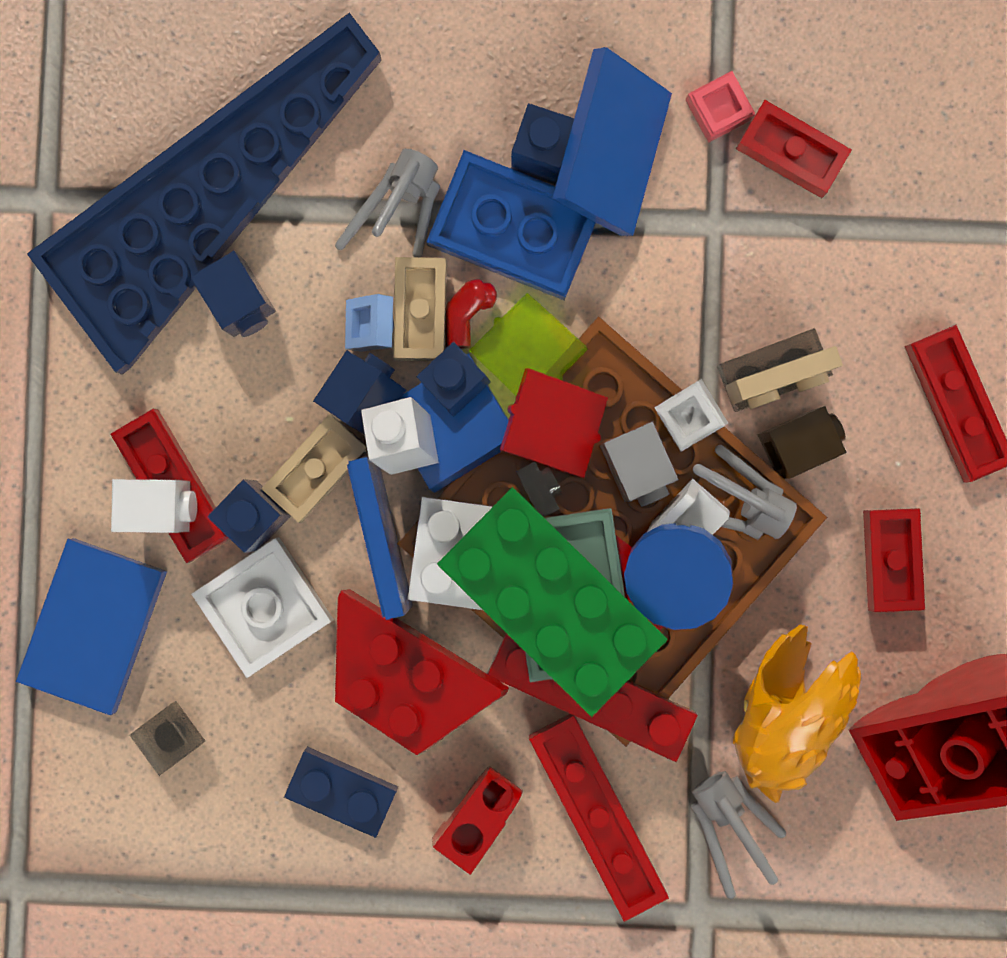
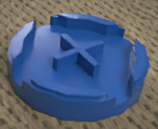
[624,523,733,630]

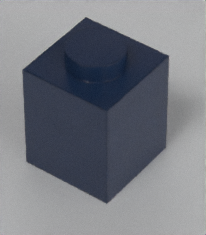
[511,103,574,185]
[190,251,276,337]
[313,350,406,435]
[207,479,291,553]

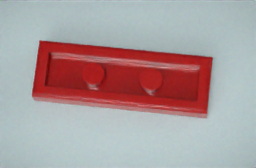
[904,324,1007,483]
[110,408,230,563]

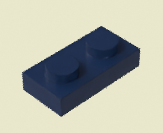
[284,746,398,838]

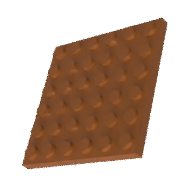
[397,316,828,747]

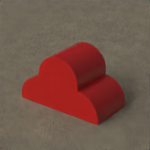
[849,654,1007,821]

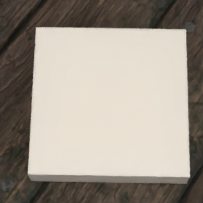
[192,537,334,678]

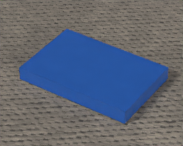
[552,47,672,236]
[426,150,596,301]
[347,457,413,620]
[16,538,167,716]

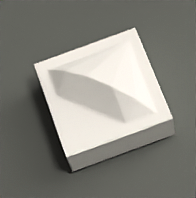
[654,379,728,451]

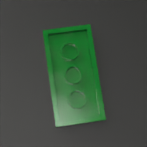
[437,487,668,717]

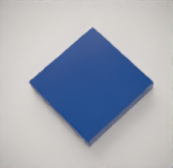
[400,353,509,493]

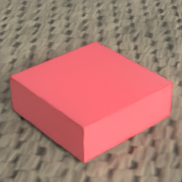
[686,71,755,143]

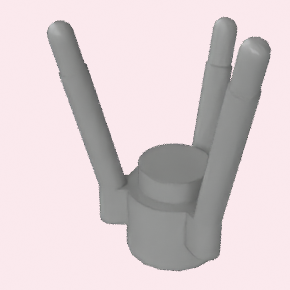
[335,148,440,258]
[693,445,797,540]
[691,771,786,899]

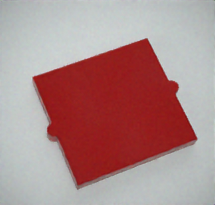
[500,368,608,478]

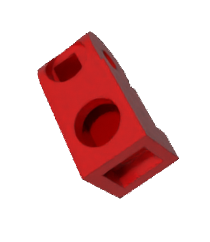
[432,766,523,875]

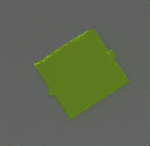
[469,293,588,396]

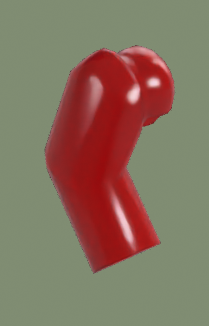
[446,279,497,349]

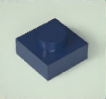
[416,341,491,417]

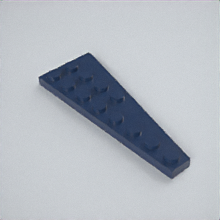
[27,12,382,375]

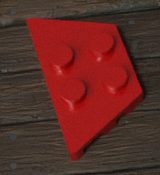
[335,589,509,755]

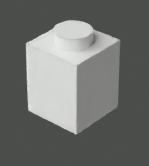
[361,397,439,475]
[111,479,197,533]

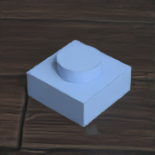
[345,294,394,352]

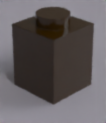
[758,406,847,479]

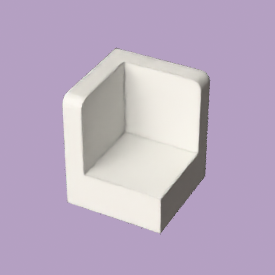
[647,479,730,535]

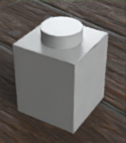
[600,422,679,507]

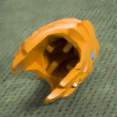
[733,624,861,803]

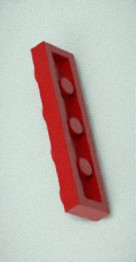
[487,633,698,763]
[529,714,669,922]

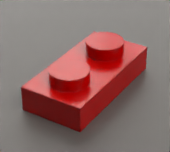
[736,100,852,199]
[863,508,925,612]

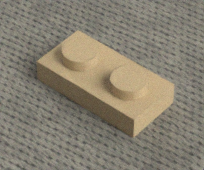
[393,257,447,361]
[726,346,843,409]
[261,414,367,523]

